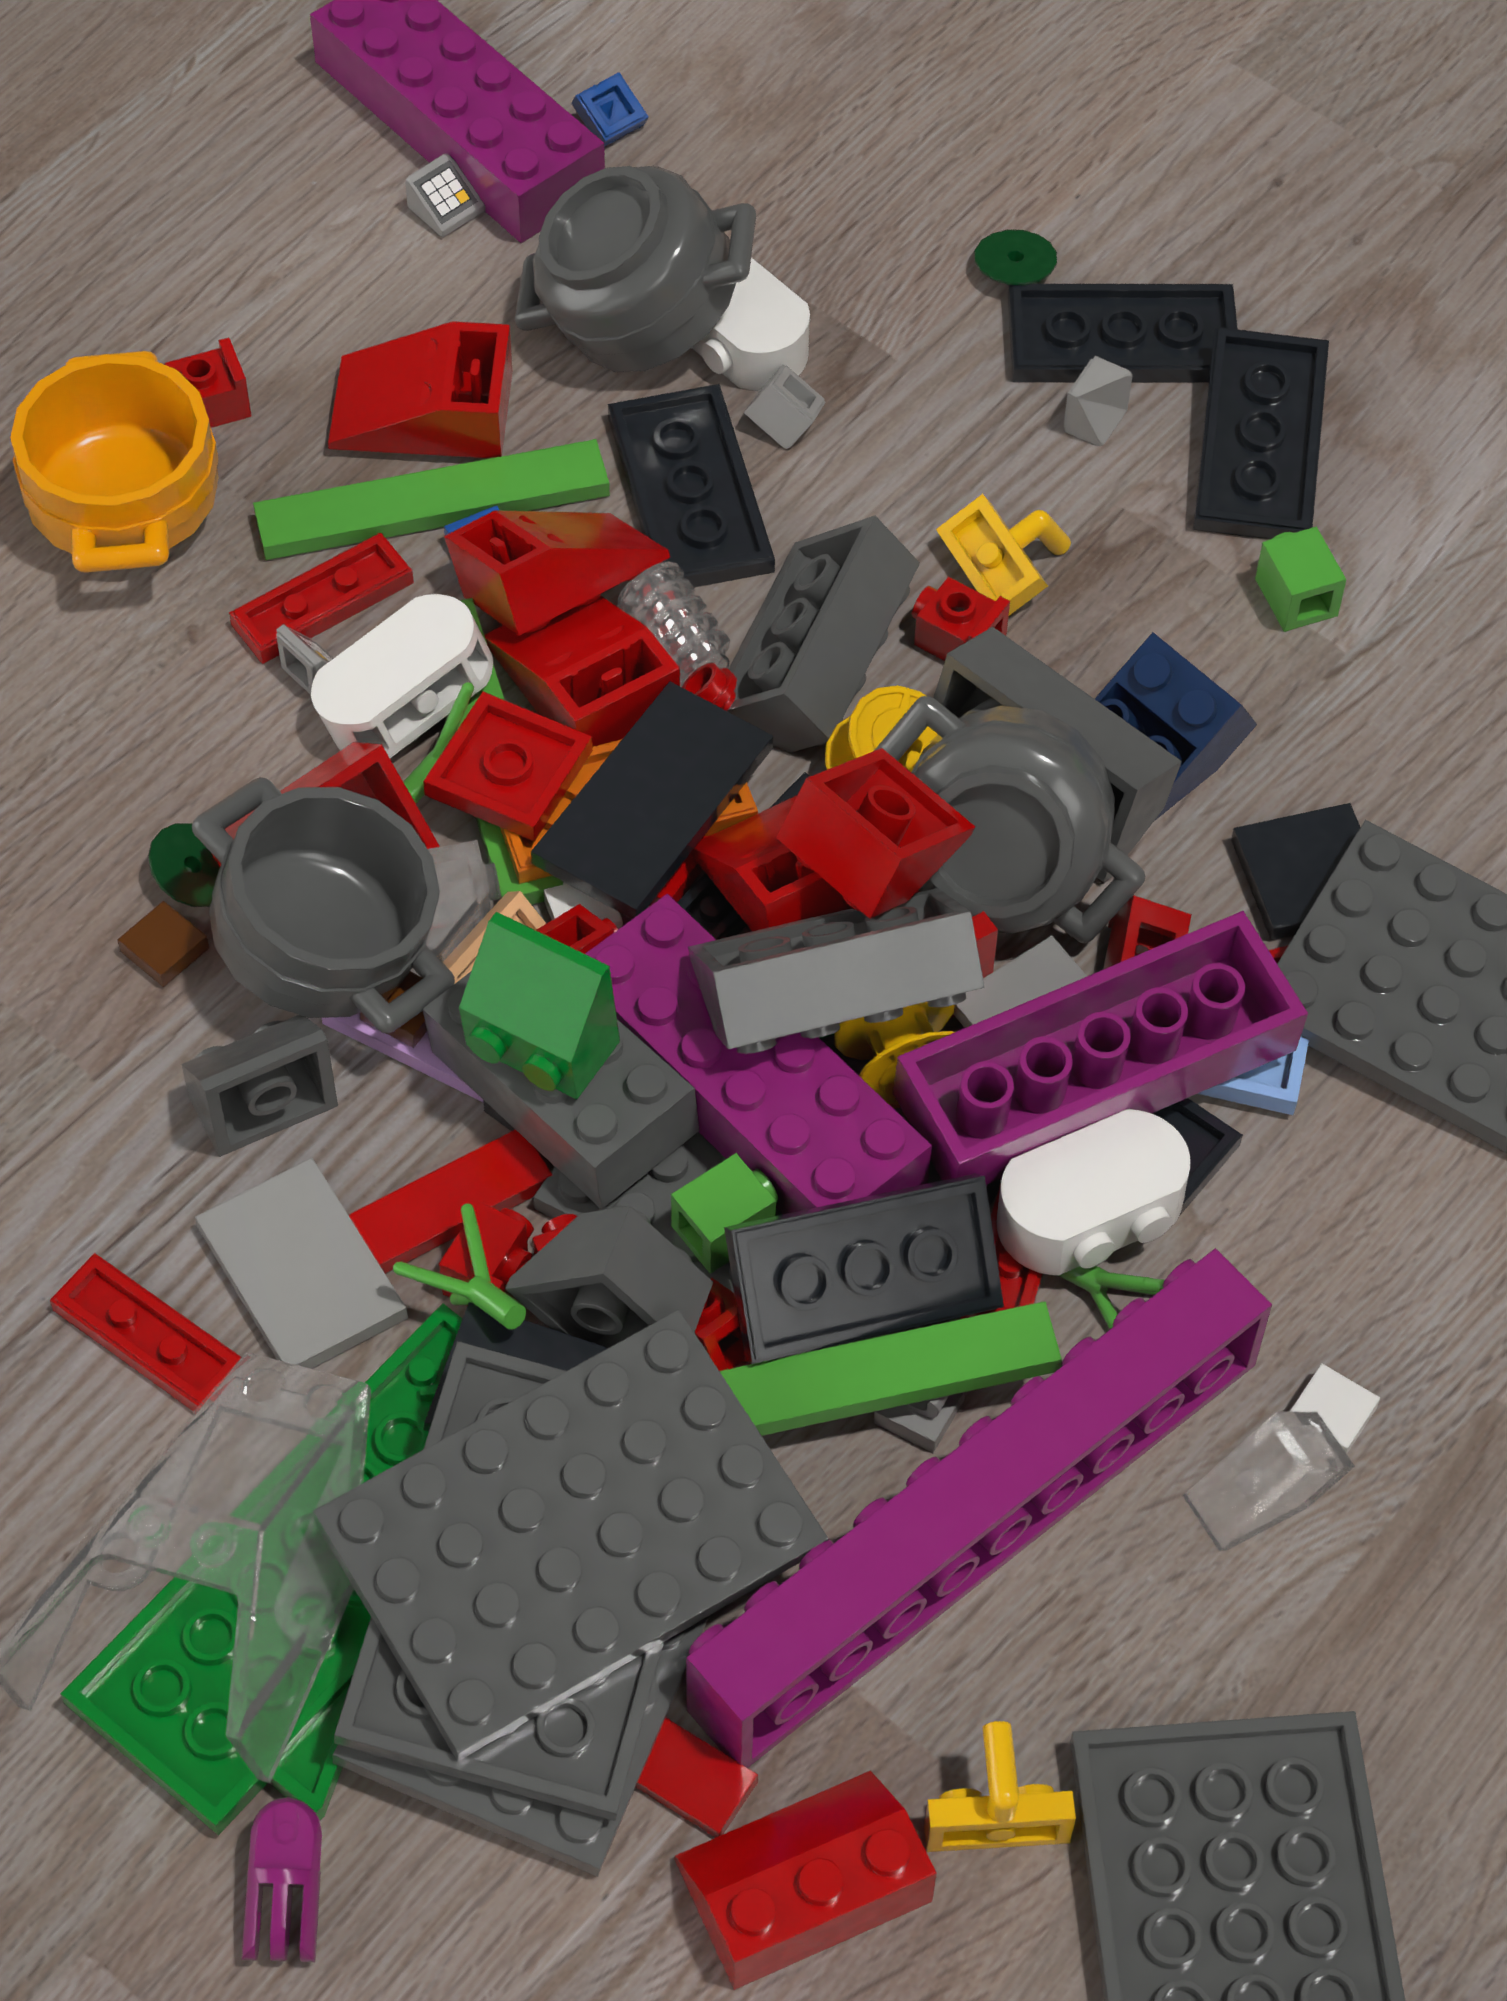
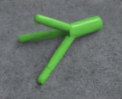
[403,682,474,804]
[393,1203,526,1329]
[1058,1266,1165,1329]

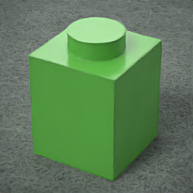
[1255,526,1347,632]
[671,1153,778,1274]

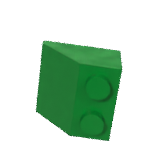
[459,912,620,1099]

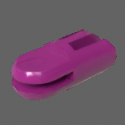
[241,1797,322,1962]

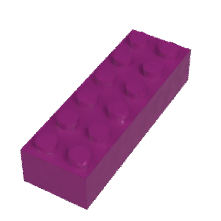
[310,0,605,243]
[585,894,932,1214]
[893,911,1308,1185]

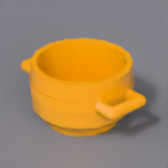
[10,351,219,573]

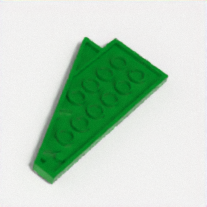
[60,1303,463,1836]

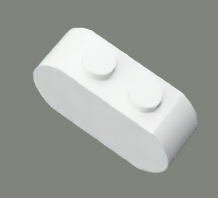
[691,258,810,391]
[311,594,493,758]
[996,1109,1190,1275]

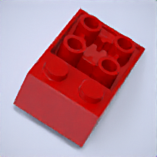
[328,321,513,458]
[444,510,670,636]
[484,596,680,747]
[690,796,852,931]

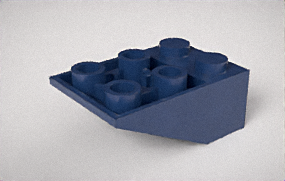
[1095,632,1257,820]

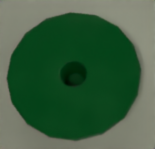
[975,229,1057,285]
[148,823,220,907]

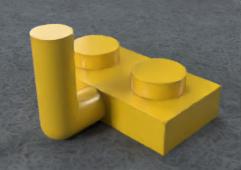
[936,494,1071,616]
[924,1721,1076,1852]

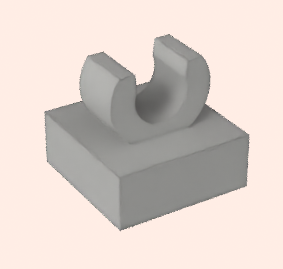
[874,1392,966,1454]

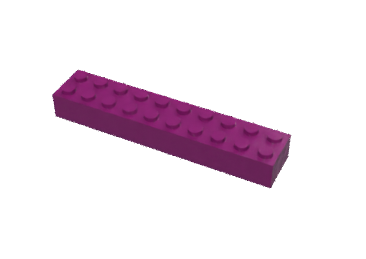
[686,1248,1272,1768]

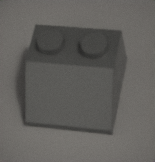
[181,1015,338,1157]
[505,1205,713,1348]

